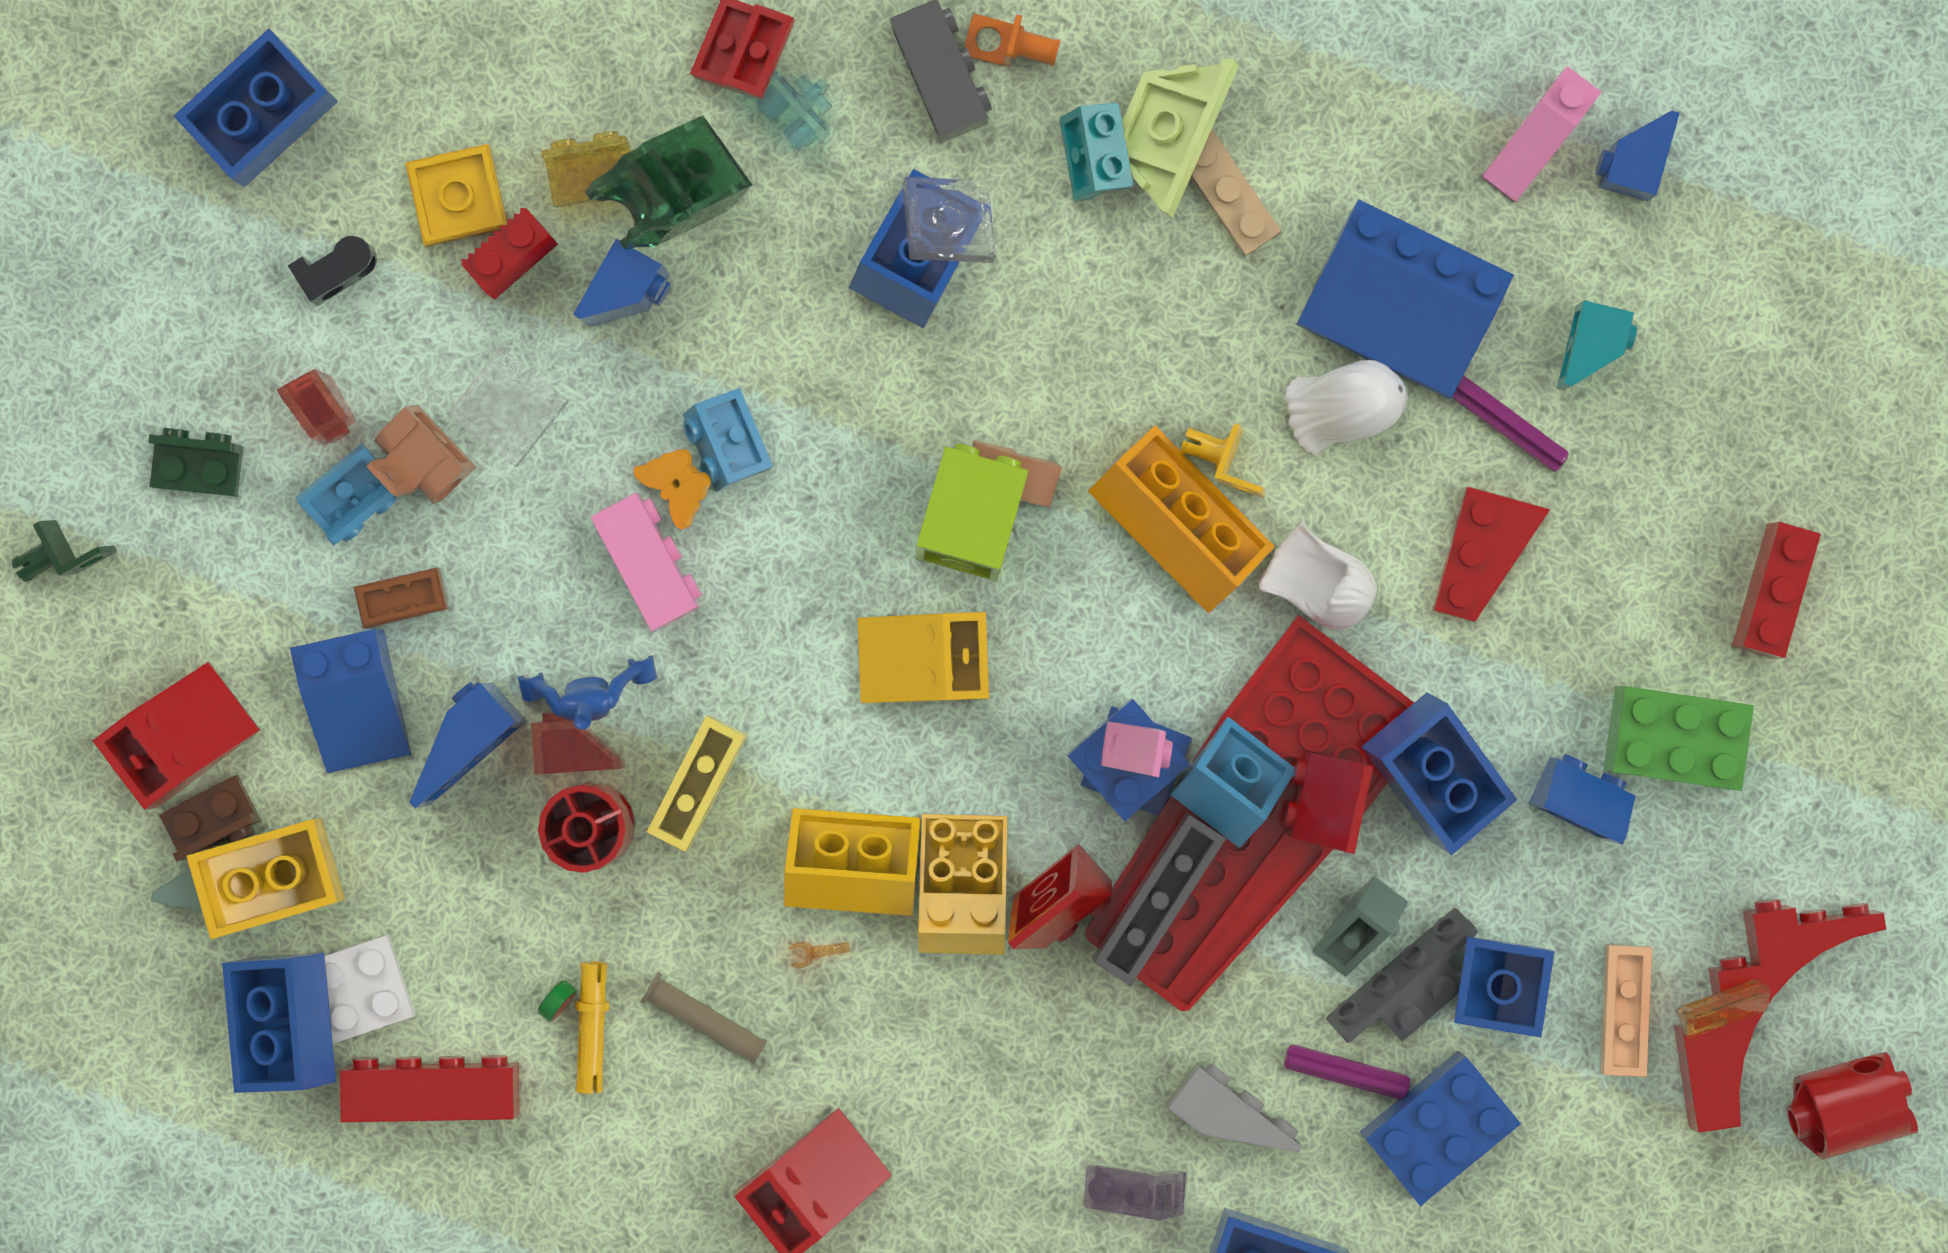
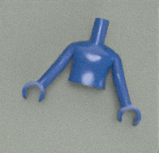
[518,655,657,730]

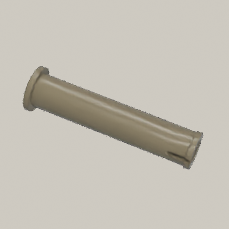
[641,972,767,1064]

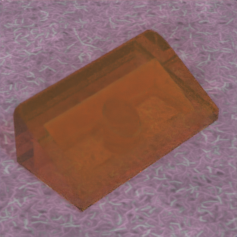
[1676,979,1770,1038]

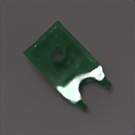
[584,115,753,249]

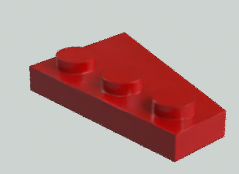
[1432,487,1551,622]

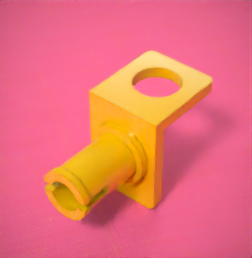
[1181,423,1266,498]

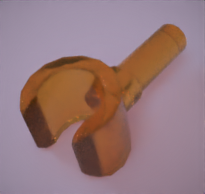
[788,941,850,969]

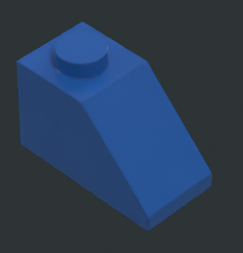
[1596,111,1680,202]

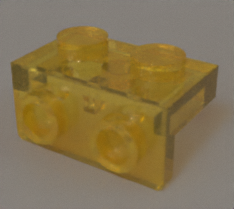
[541,131,639,208]

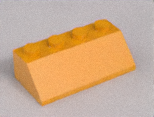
[1088,425,1275,614]

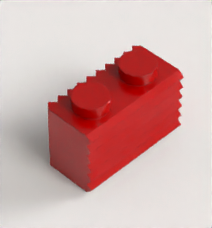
[461,208,558,300]

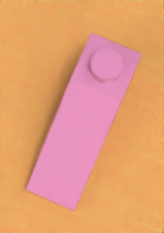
[1482,66,1602,202]

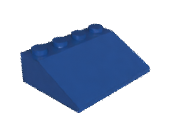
[1296,199,1514,399]

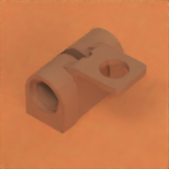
[367,405,476,504]

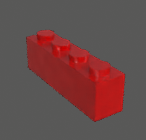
[340,1055,520,1123]

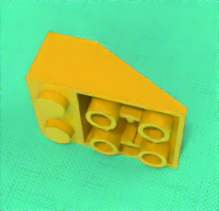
[858,612,989,703]
[918,814,1007,955]

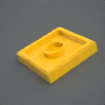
[405,144,507,247]

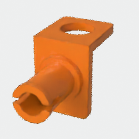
[964,14,1061,67]

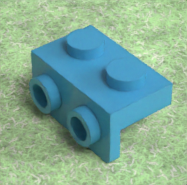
[296,443,397,546]

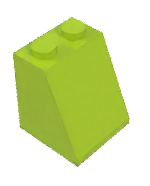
[915,444,1029,582]

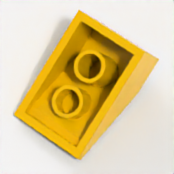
[186,818,346,940]

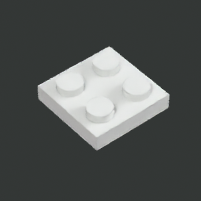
[325,934,416,1044]

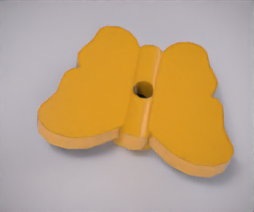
[633,449,711,530]

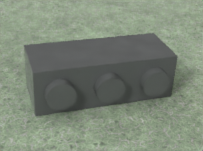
[890,0,992,144]

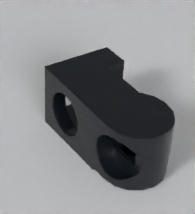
[287,236,377,306]

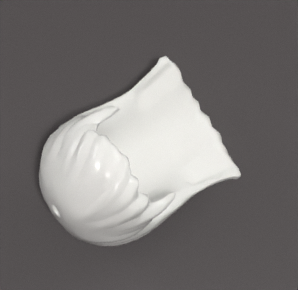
[1284,360,1408,455]
[1258,522,1377,630]

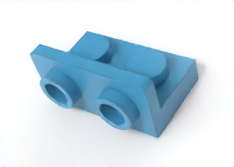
[683,388,773,492]

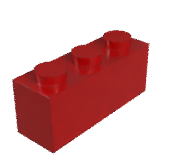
[1732,521,1821,659]

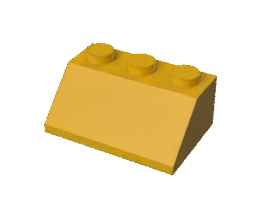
[784,808,921,916]

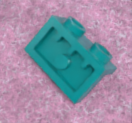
[1059,102,1133,202]

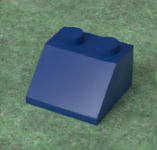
[573,239,671,327]
[1528,754,1636,845]
[1454,937,1555,1038]

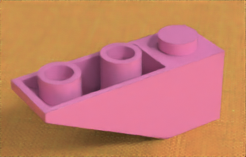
[1100,721,1173,777]

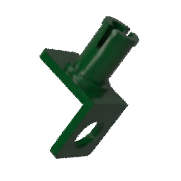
[12,520,117,582]

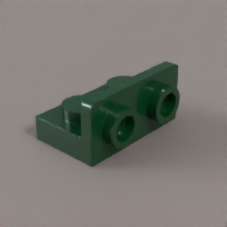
[148,428,243,497]

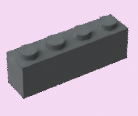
[1092,813,1226,986]

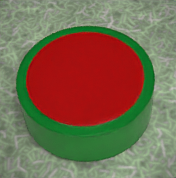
[538,980,578,1023]

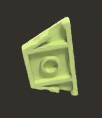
[1122,58,1239,218]

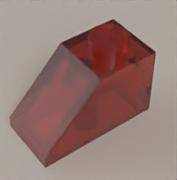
[276,369,357,444]
[531,713,625,775]

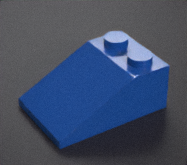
[848,168,988,329]
[290,629,411,773]
[409,682,527,809]

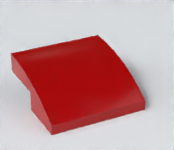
[690,0,795,99]

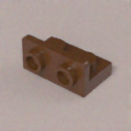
[159,775,262,862]

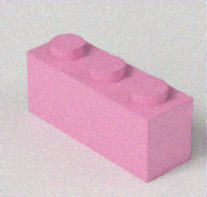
[590,493,702,632]

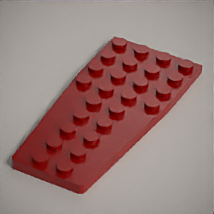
[1085,615,1414,1011]

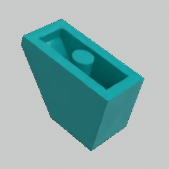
[1557,300,1637,390]

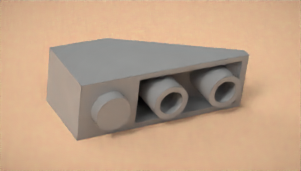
[1166,1063,1303,1152]

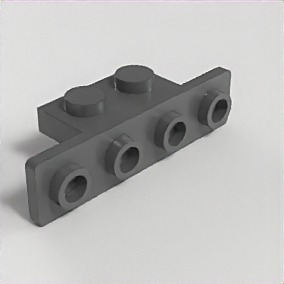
[1326,908,1478,1043]

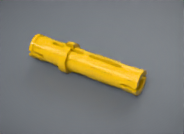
[575,961,610,1094]

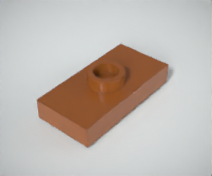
[353,567,449,629]

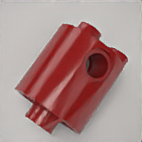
[538,782,635,873]
[1786,1052,1918,1160]

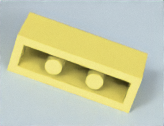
[647,715,748,852]

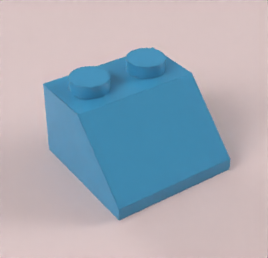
[1171,717,1294,848]

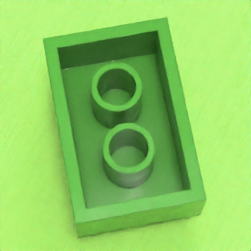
[1603,686,1754,791]

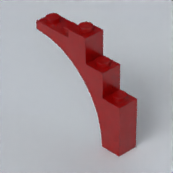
[1674,899,1887,1133]

